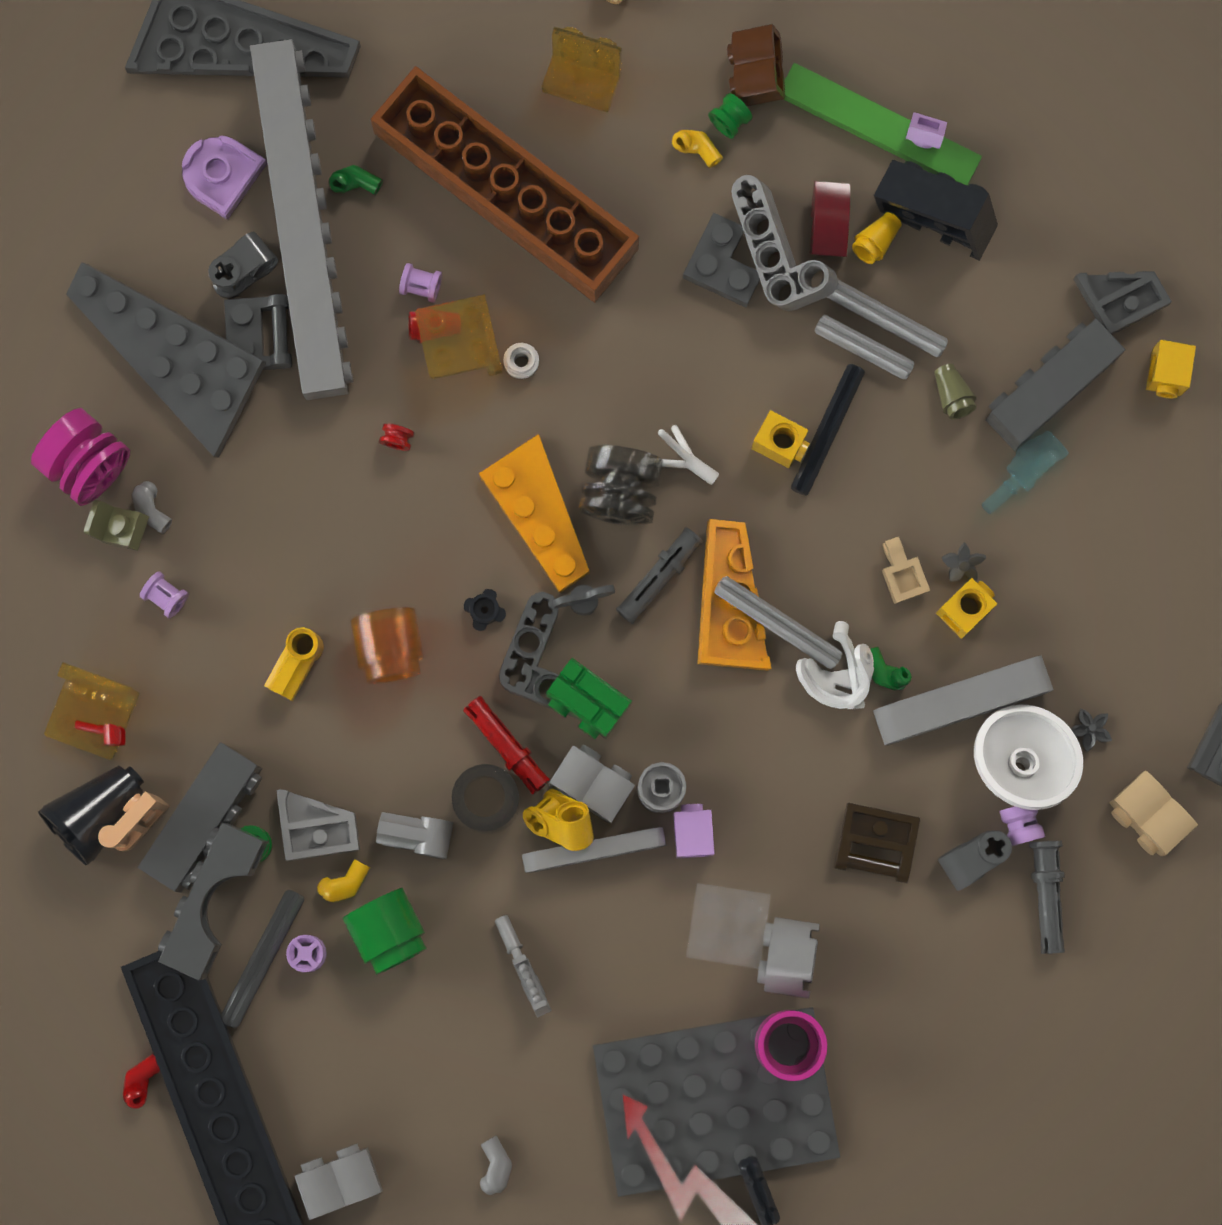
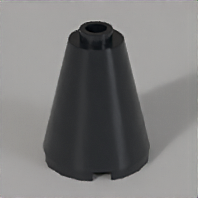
[38,765,144,865]

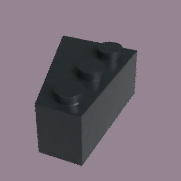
[874,159,998,261]

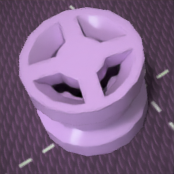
[286,935,327,972]

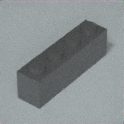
[986,319,1126,451]
[137,742,263,893]

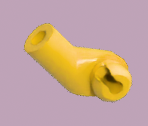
[672,130,723,168]
[317,859,371,902]

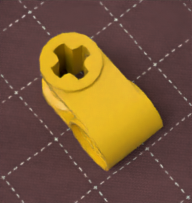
[523,789,594,851]

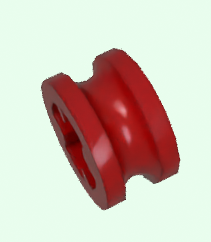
[379,424,414,451]

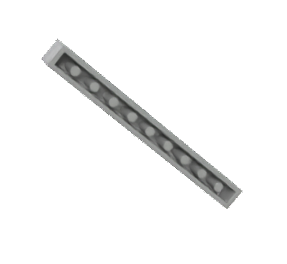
[250,39,353,400]

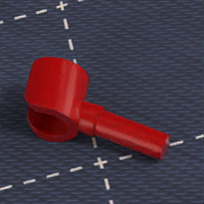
[75,720,126,746]

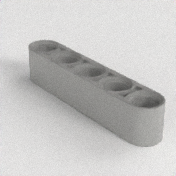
[873,655,1054,746]

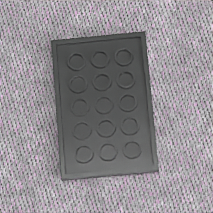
[593,1007,840,1197]

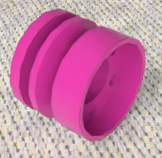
[31,408,130,506]

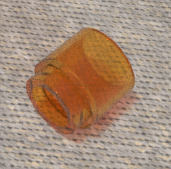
[350,607,424,684]

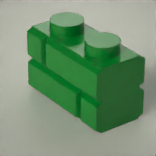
[546,658,632,740]

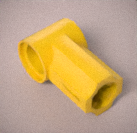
[264,627,324,701]

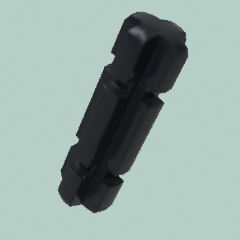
[738,1156,780,1225]

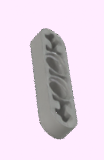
[522,827,666,873]

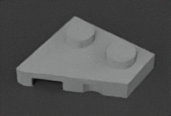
[276,789,360,861]

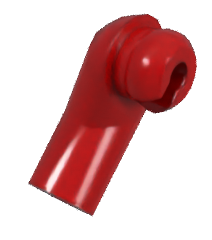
[123,1053,160,1109]

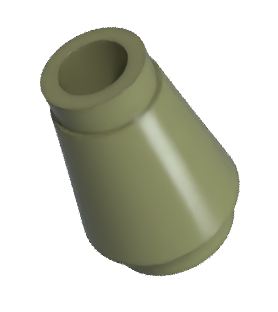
[934,364,976,420]

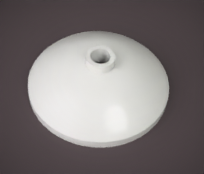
[974,705,1083,810]

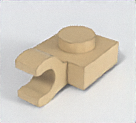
[882,536,930,604]

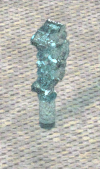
[981,431,1069,514]

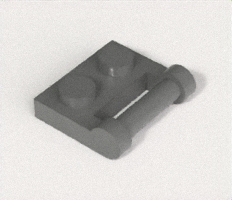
[224,294,292,370]

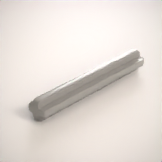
[820,276,948,357]
[714,576,842,669]

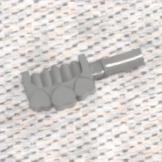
[494,915,552,1018]

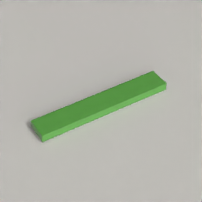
[783,63,982,185]

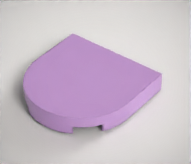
[182,136,267,220]

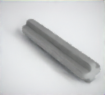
[815,315,915,379]

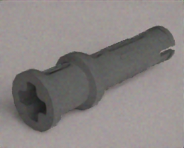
[1029,841,1065,954]

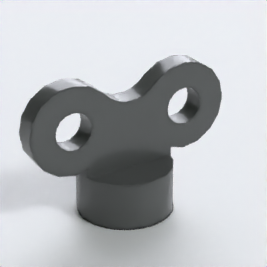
[552,585,615,616]

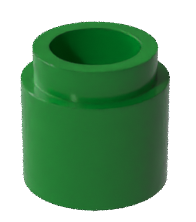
[342,888,427,975]

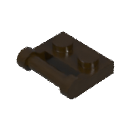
[834,803,920,884]

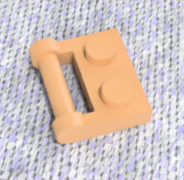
[98,791,170,852]

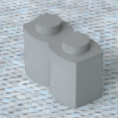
[549,744,635,824]
[294,1144,383,1220]

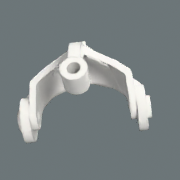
[796,621,874,709]

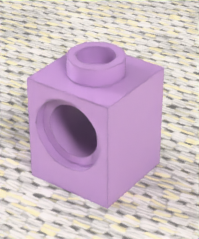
[673,804,714,859]

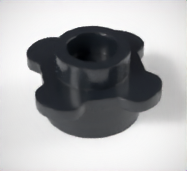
[464,589,506,631]

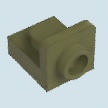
[84,500,149,551]

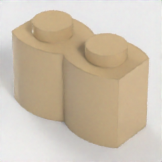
[1109,770,1198,857]

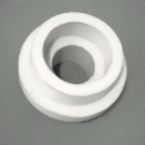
[503,343,539,379]

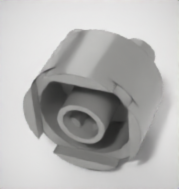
[757,917,820,999]

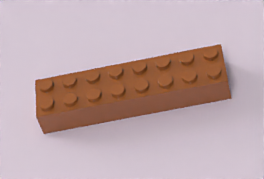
[370,66,639,303]

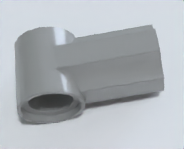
[376,812,453,859]

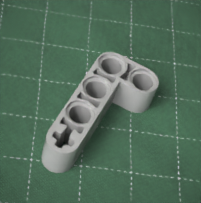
[731,175,838,311]

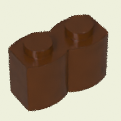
[727,24,785,106]

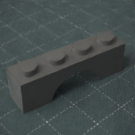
[158,823,269,980]

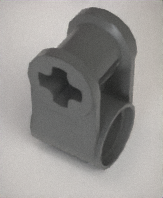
[208,232,279,299]
[937,831,1012,891]

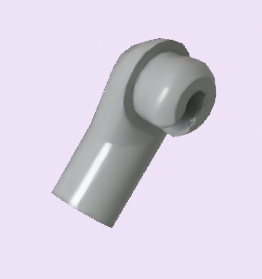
[132,481,172,534]
[480,1135,512,1195]

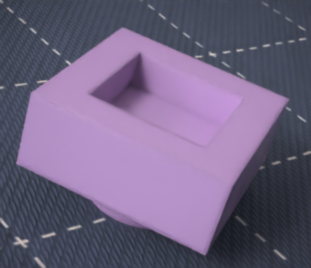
[906,112,947,149]

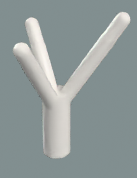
[642,425,719,485]

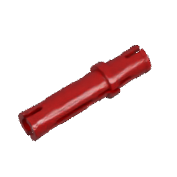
[463,696,550,795]

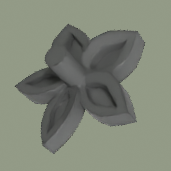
[942,542,986,582]
[1071,709,1112,752]

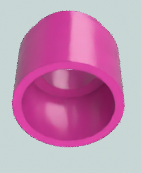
[755,1010,827,1081]

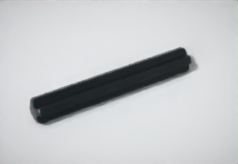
[791,364,865,496]

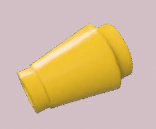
[852,212,902,264]

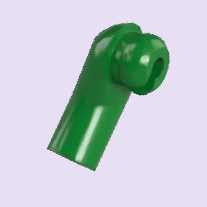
[328,165,383,195]
[870,647,912,691]

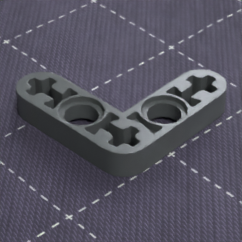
[499,592,577,719]

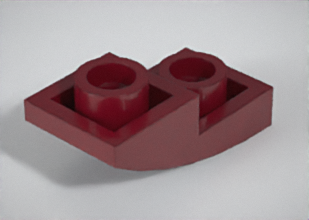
[809,181,850,257]

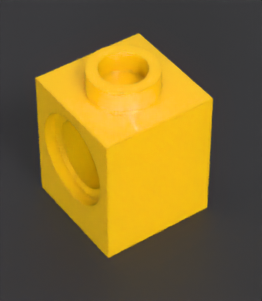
[1146,340,1196,399]
[751,410,810,468]
[936,578,998,639]

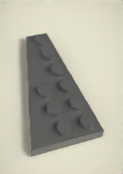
[125,0,361,78]
[66,262,267,457]

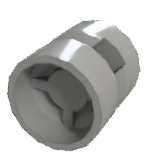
[637,762,686,814]

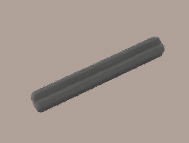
[221,890,304,1028]

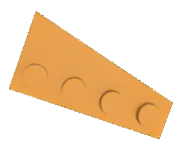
[479,434,590,593]
[697,519,772,671]

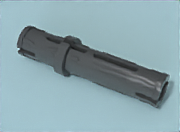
[616,527,703,624]

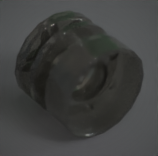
[579,445,663,525]

